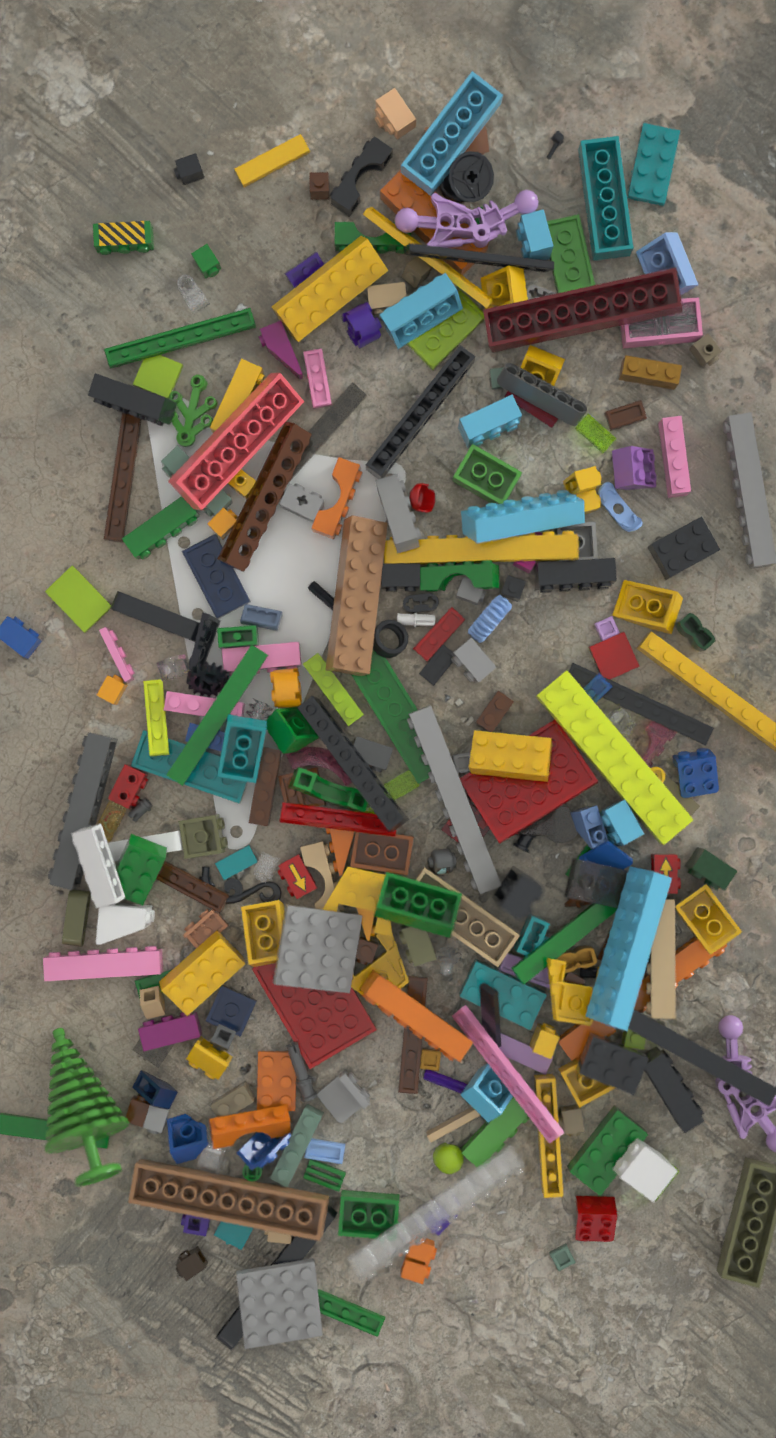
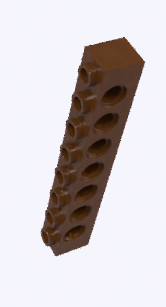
[218,422,312,572]

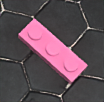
[99,627,135,683]

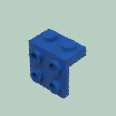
[672,748,719,798]
[578,841,633,894]
[236,1132,292,1170]

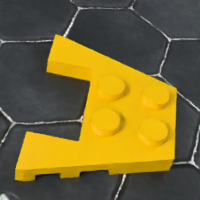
[322,866,392,936]
[351,933,409,1005]
[547,958,599,1026]

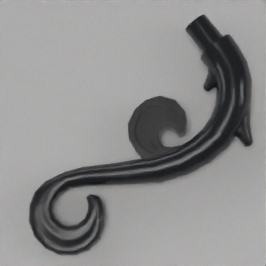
[200,867,282,904]

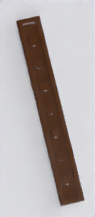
[104,413,142,543]

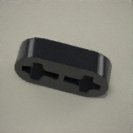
[403,593,439,613]

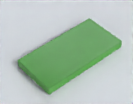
[547,214,595,293]

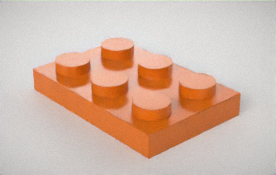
[257,1051,297,1111]

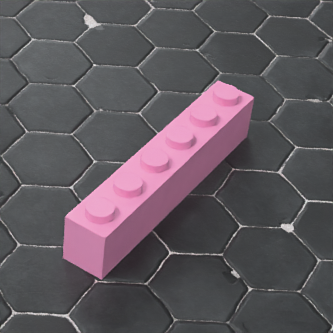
[43,946,163,981]

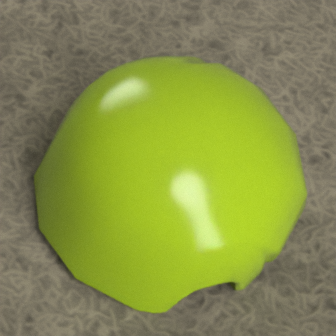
[433,1143,464,1174]

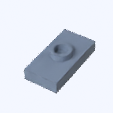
[240,604,283,631]

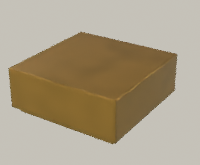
[420,1048,441,1071]

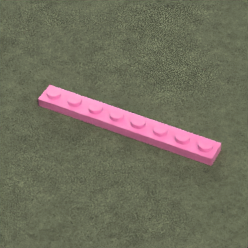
[452,1005,564,1143]

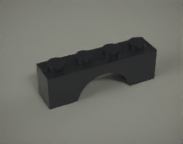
[330,136,393,217]

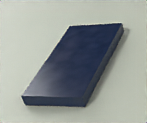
[182,534,251,619]

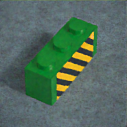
[93,221,154,255]

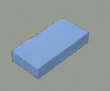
[304,1138,345,1164]

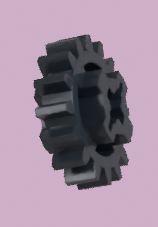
[186,662,229,698]

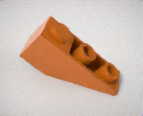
[326,828,355,876]

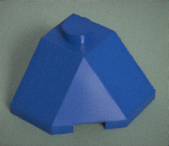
[167,1114,209,1164]

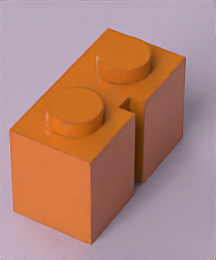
[400,1234,437,1284]

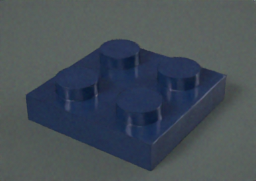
[206,985,257,1037]

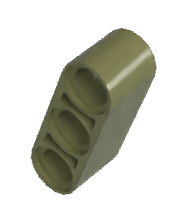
[62,889,91,947]

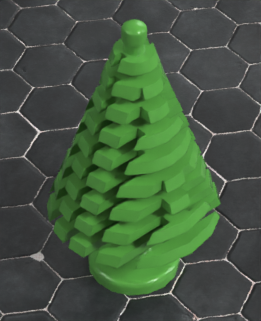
[45,1028,130,1187]

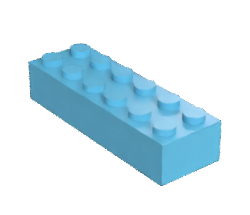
[401,71,503,196]
[461,490,585,543]

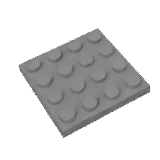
[273,905,362,993]
[236,1258,323,1349]

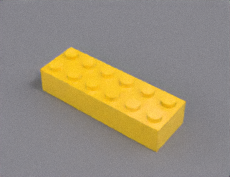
[271,236,388,342]

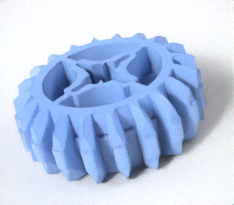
[468,595,512,643]

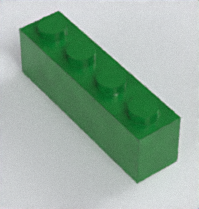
[122,496,200,560]

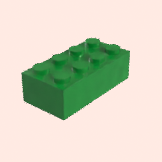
[374,872,462,938]
[567,1105,648,1196]

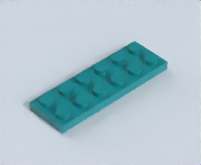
[131,730,248,804]

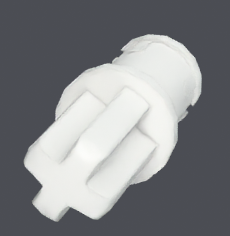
[397,612,435,627]

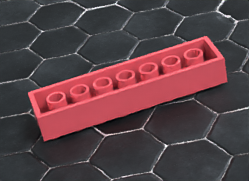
[168,373,304,510]

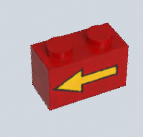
[277,853,318,899]
[651,854,681,894]

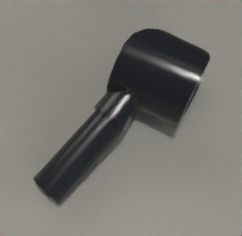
[547,131,564,159]

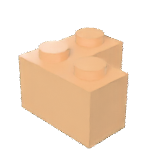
[375,88,416,140]

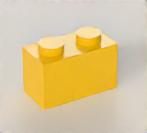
[529,1022,559,1059]

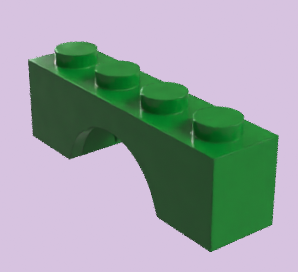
[335,222,411,254]
[420,560,499,592]
[288,767,368,813]

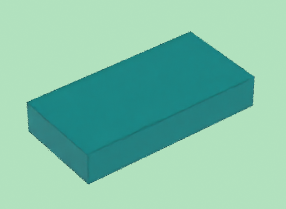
[215,845,258,880]

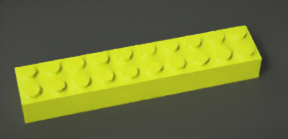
[535,670,694,845]

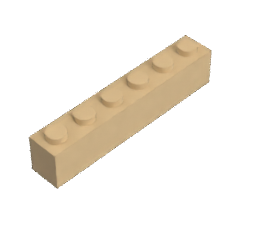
[647,899,676,1019]

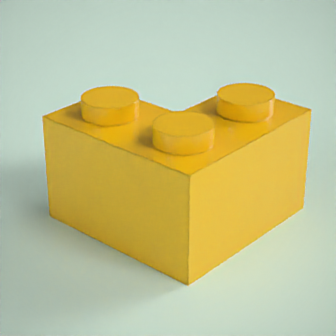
[563,466,601,514]

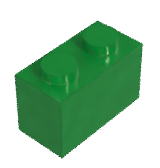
[217,625,259,649]

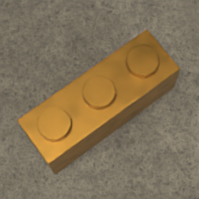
[619,355,682,390]

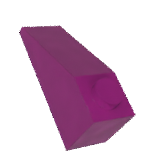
[258,320,303,379]

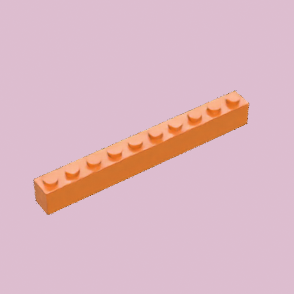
[558,936,728,1061]

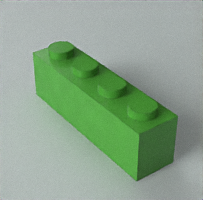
[461,1097,529,1169]

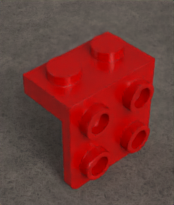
[575,1196,617,1242]

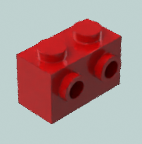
[108,764,149,809]

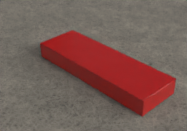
[413,607,466,662]

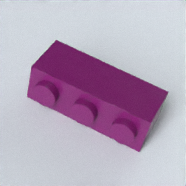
[138,1012,202,1052]

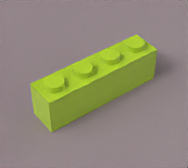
[303,653,364,727]

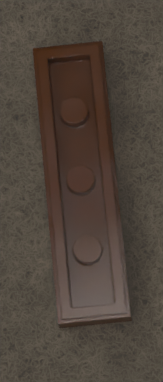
[156,861,229,913]

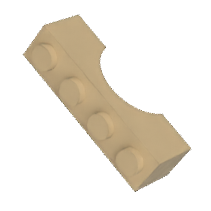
[300,841,345,912]

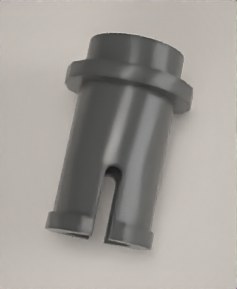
[128,798,153,822]

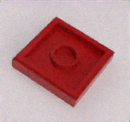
[588,632,640,679]

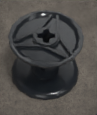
[439,151,494,203]

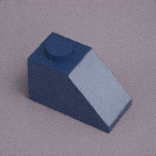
[132,1070,178,1109]

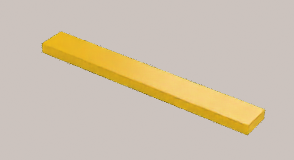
[363,207,493,308]

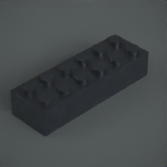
[492,866,544,921]

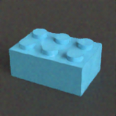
[458,395,522,448]

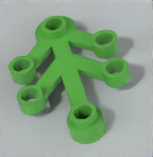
[169,374,218,447]

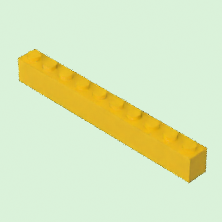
[384,531,579,564]
[636,631,776,751]

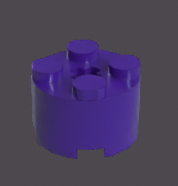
[341,302,382,349]

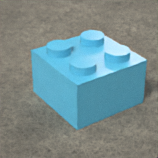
[516,209,553,261]
[599,800,644,846]
[461,1063,513,1122]

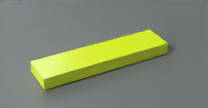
[143,679,170,757]

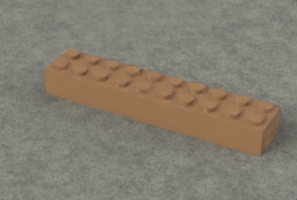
[128,1159,330,1241]

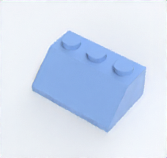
[636,232,698,295]

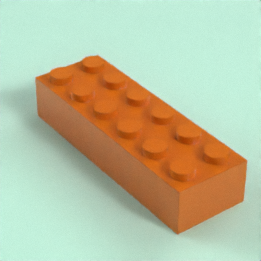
[380,170,489,275]
[360,970,473,1062]

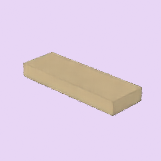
[426,1107,480,1143]

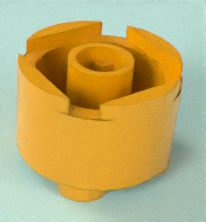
[270,668,302,708]

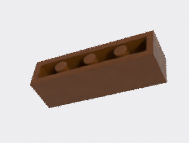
[248,747,282,826]

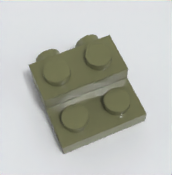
[178,814,228,859]

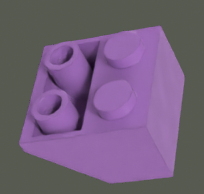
[612,446,657,490]

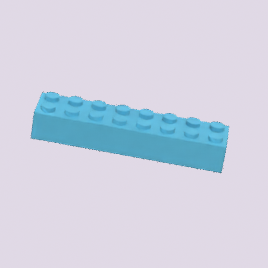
[585,866,672,1031]

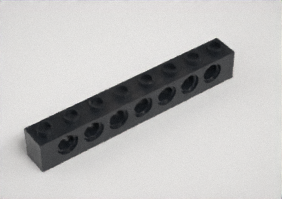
[366,345,476,479]
[298,696,409,832]

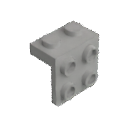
[317,1069,370,1123]

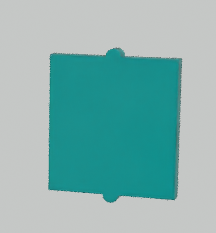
[214,1221,253,1250]

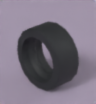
[373,619,408,658]

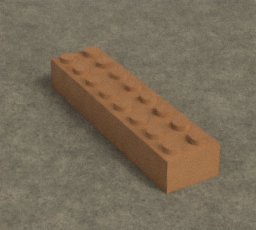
[326,515,388,676]

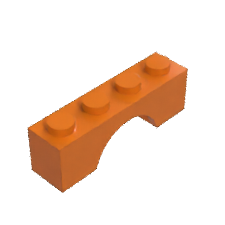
[311,457,363,539]
[209,1105,290,1149]

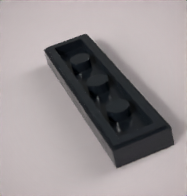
[479,982,501,1047]

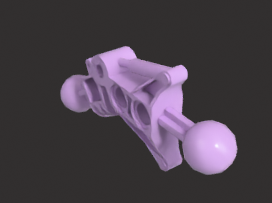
[395,190,539,248]
[715,1015,776,1153]

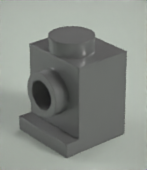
[210,1024,236,1051]

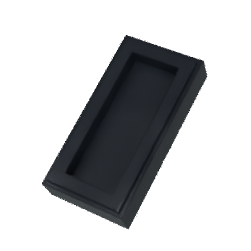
[419,645,453,686]

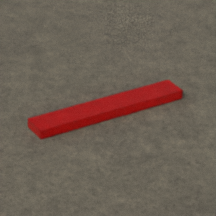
[280,802,396,837]

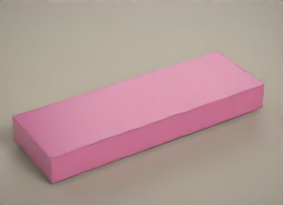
[303,349,332,409]

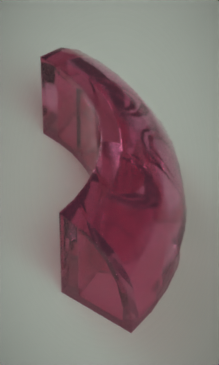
[285,747,353,786]

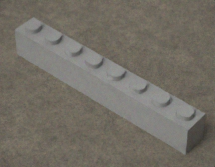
[723,412,776,569]

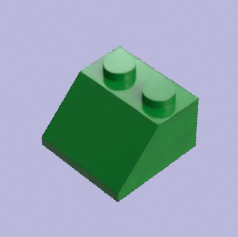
[266,706,319,754]

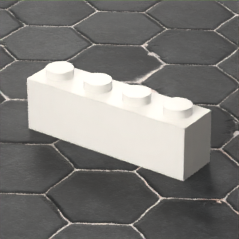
[72,824,125,908]

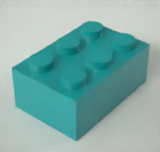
[217,714,267,783]

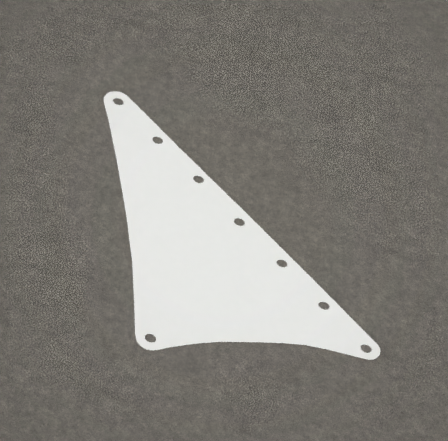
[147,391,406,850]

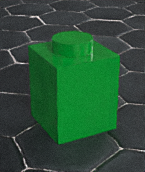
[191,244,221,279]

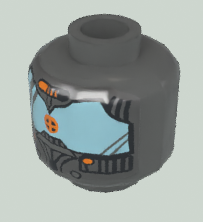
[427,848,457,875]

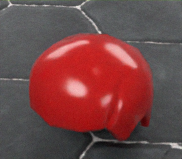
[409,483,436,513]

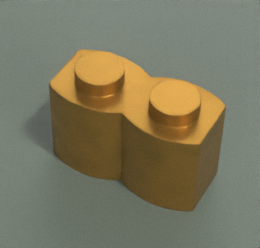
[556,945,597,973]

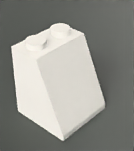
[96,903,155,945]
[613,1138,678,1202]

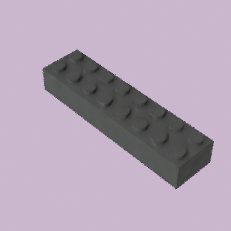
[48,732,118,890]

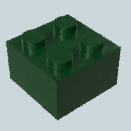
[685,847,738,891]

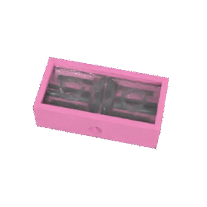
[621,297,703,349]

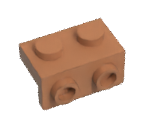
[183,909,229,948]

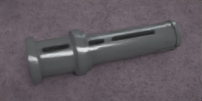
[286,1042,317,1102]

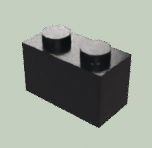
[382,563,420,592]

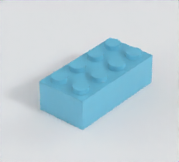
[380,273,463,349]

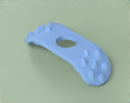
[598,482,643,532]

